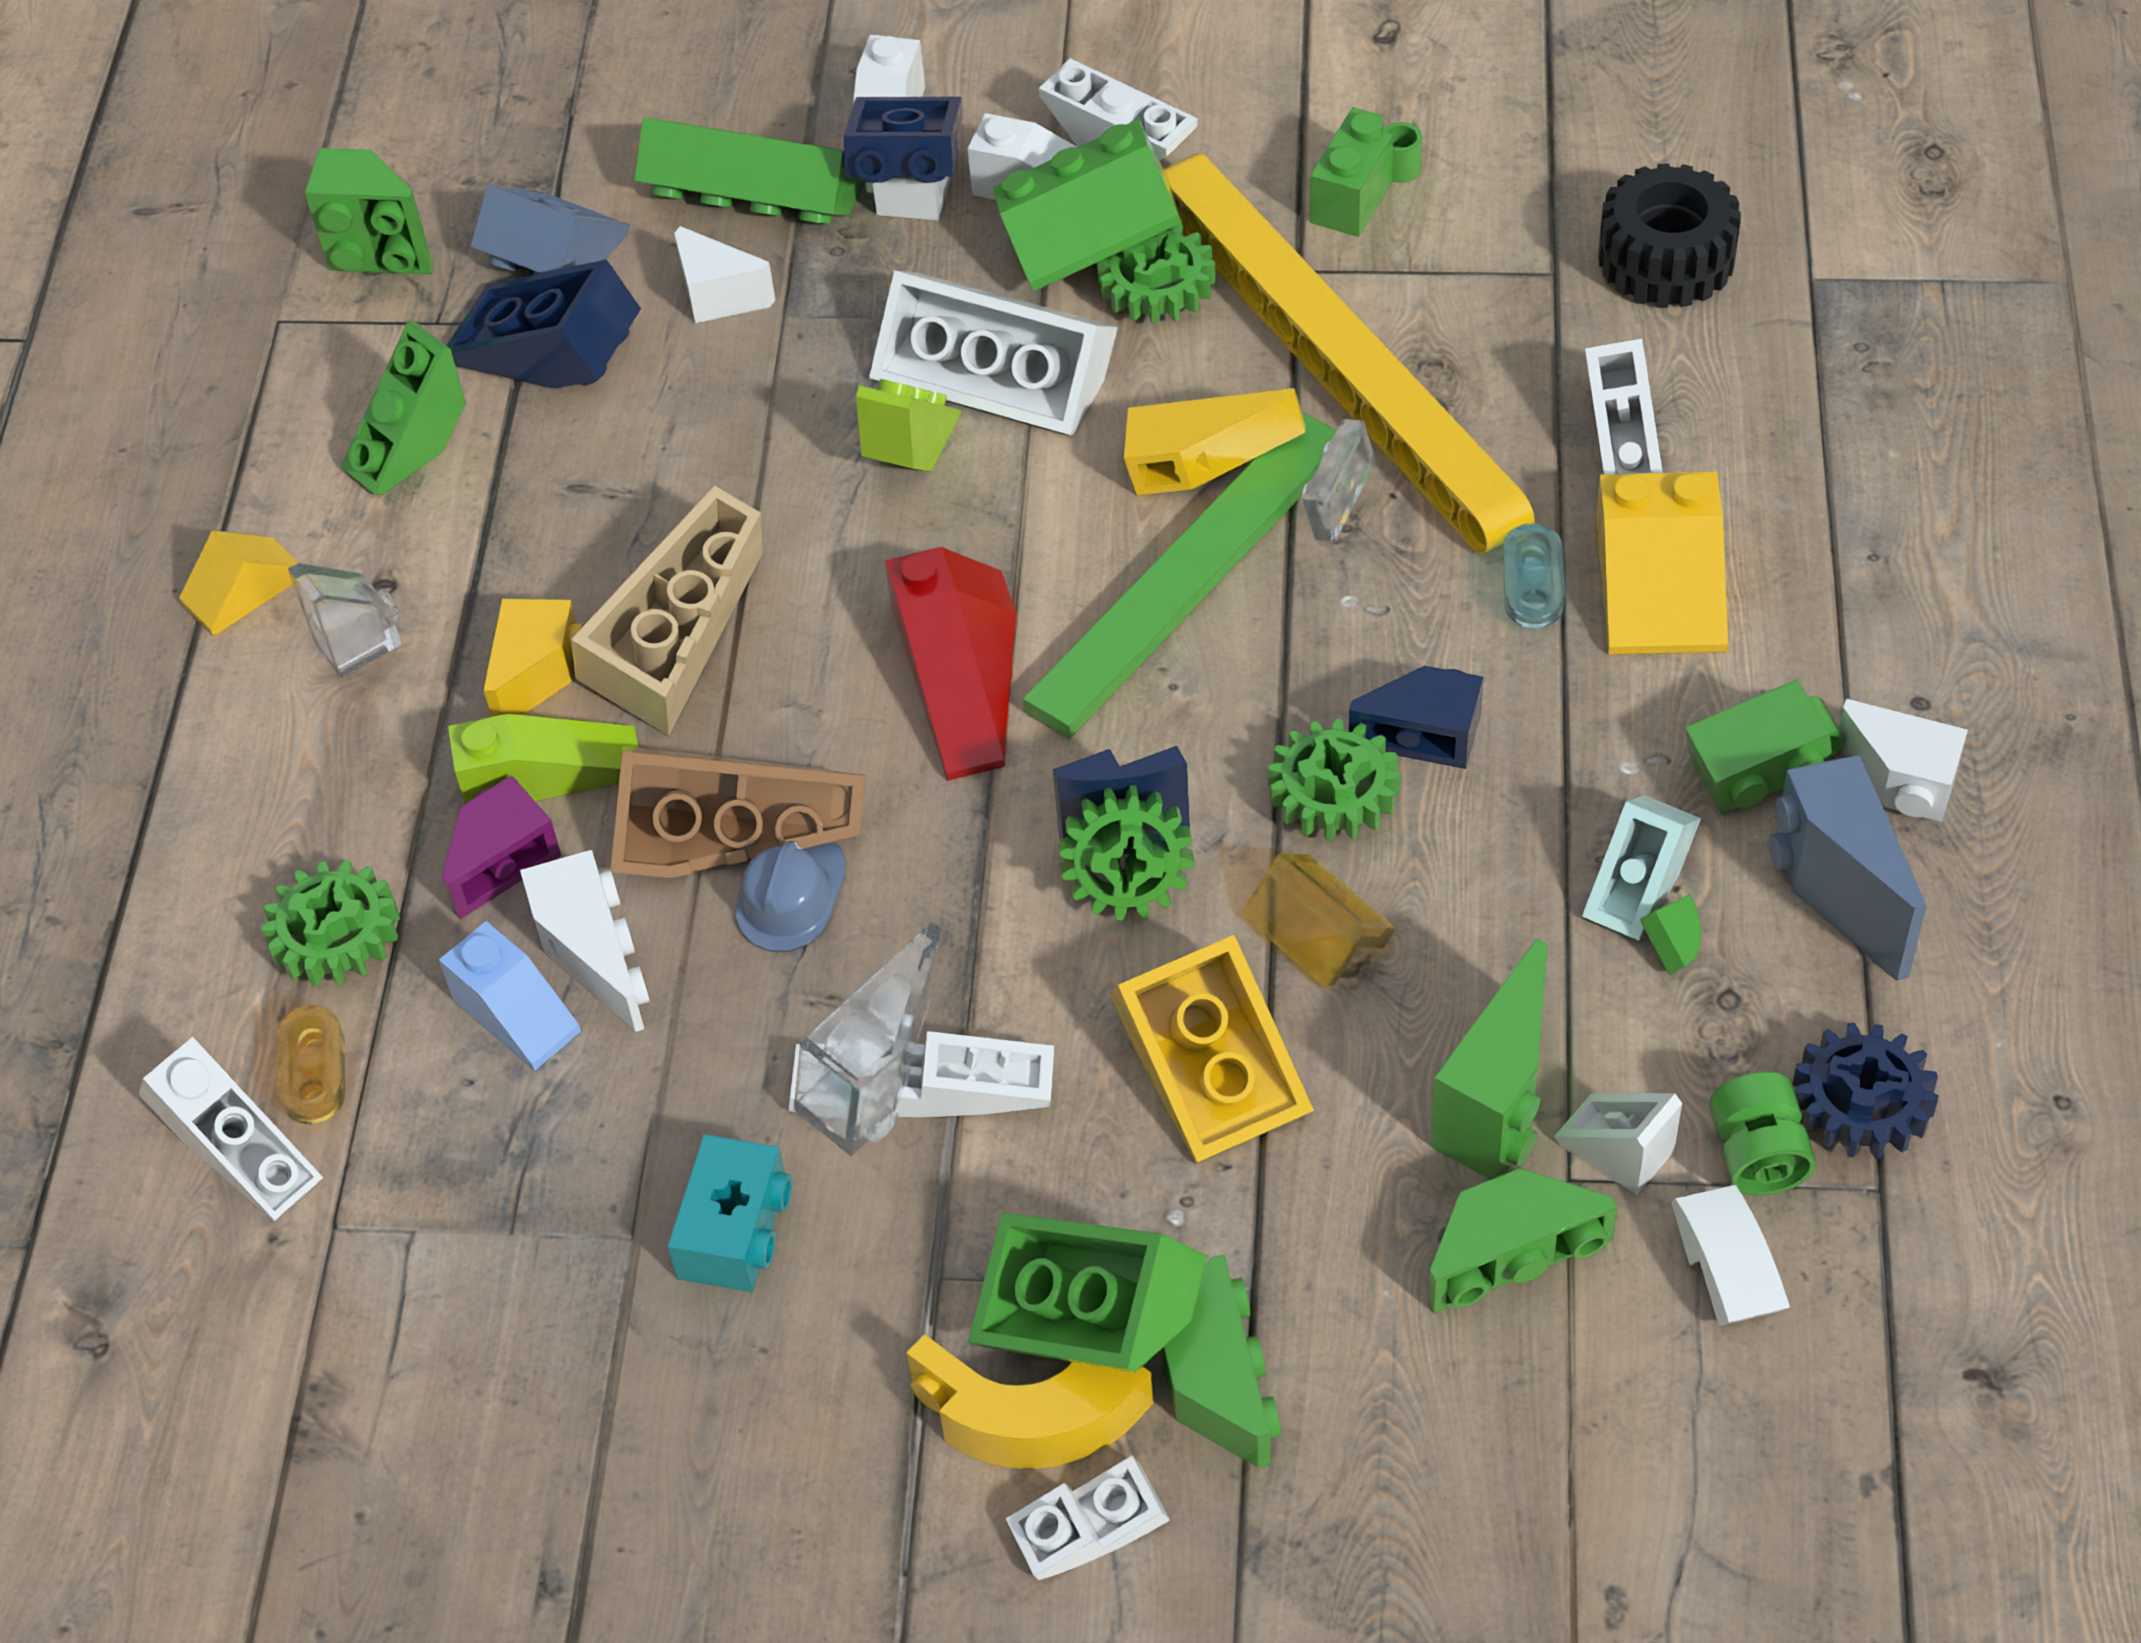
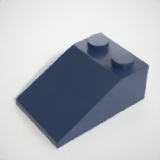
[446,259,641,388]

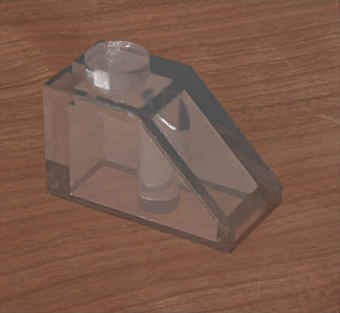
[288,563,402,678]

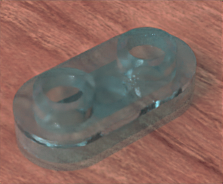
[1503,524,1565,628]

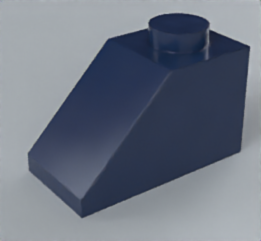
[1349,666,1484,769]

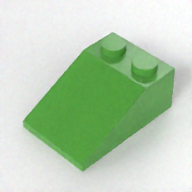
[1430,938,1548,1180]

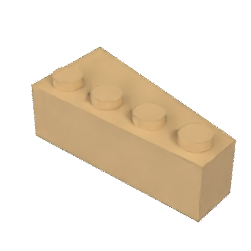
[571,485,763,736]

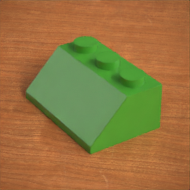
[993,119,1182,291]
[968,1212,1207,1372]

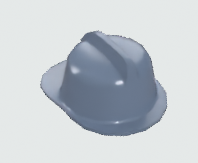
[736,841,846,952]

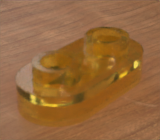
[276,1005,346,1124]

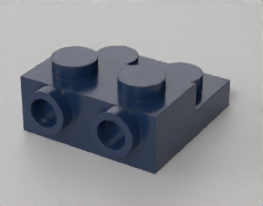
[843,97,962,183]

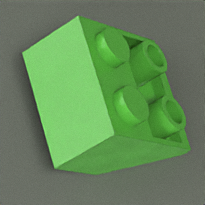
[305,148,434,274]

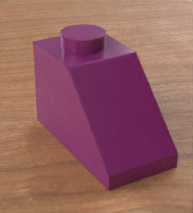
[442,775,561,919]

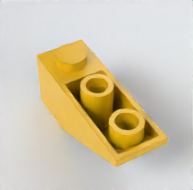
[1124,388,1306,496]

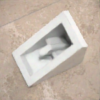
[674,226,776,323]
[1554,1093,1682,1196]

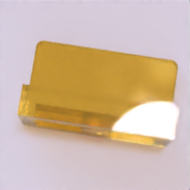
[1242,854,1396,986]

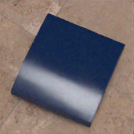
[1053,746,1190,854]

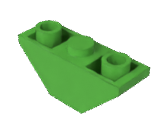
[341,321,466,495]
[1428,1168,1617,1313]
[1161,1254,1281,1467]

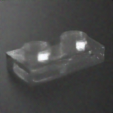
[1301,419,1376,542]

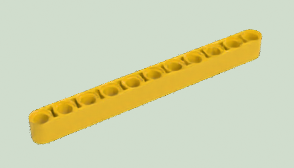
[1164,153,1535,555]

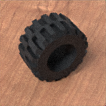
[1598,163,1741,308]

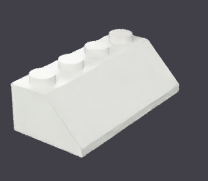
[869,271,1118,435]

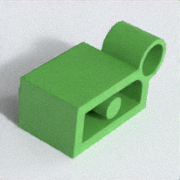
[1310,107,1423,237]
[1685,679,1845,815]

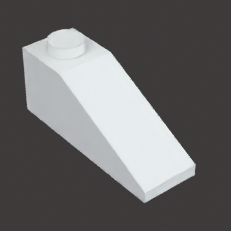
[967,113,1077,200]
[1585,339,1663,474]

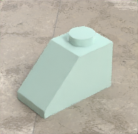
[1582,795,1701,941]

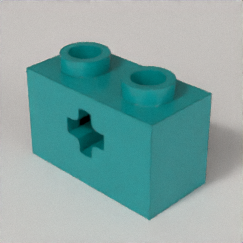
[668,1134,793,1292]

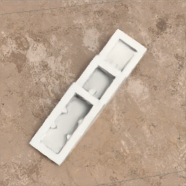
[788,1031,1054,1118]

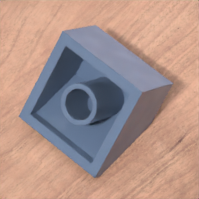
[471,185,630,275]

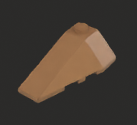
[610,746,866,878]

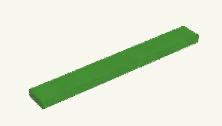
[1023,411,1347,739]

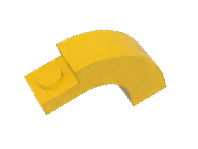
[906,1334,1153,1469]

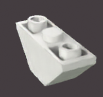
[1039,58,1198,160]

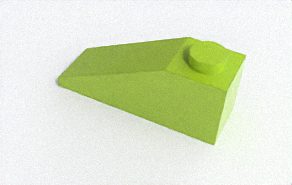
[448,714,639,804]

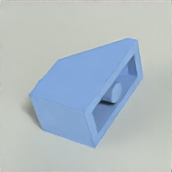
[439,921,581,1071]

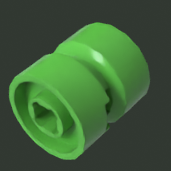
[1709,1072,1817,1196]

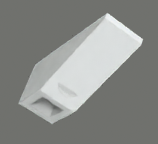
[520,850,650,1032]
[138,1037,323,1222]

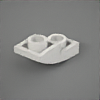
[1671,1185,1790,1326]
[1006,1455,1170,1580]

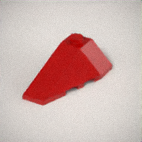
[885,547,1017,781]

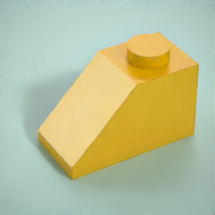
[484,599,585,717]

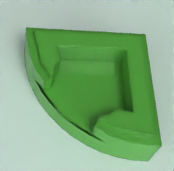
[1640,894,1701,975]

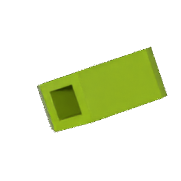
[856,379,962,472]

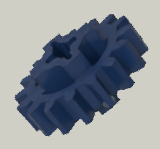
[1792,1022,1939,1159]

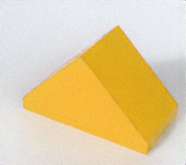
[179,530,307,637]

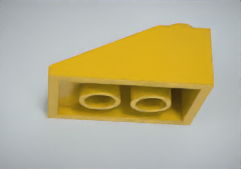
[1595,472,1728,655]
[1110,935,1314,1163]

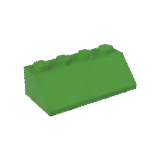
[634,117,865,224]

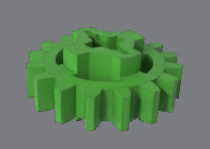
[1097,224,1215,324]
[1268,719,1400,841]
[1058,785,1194,921]
[261,860,400,986]

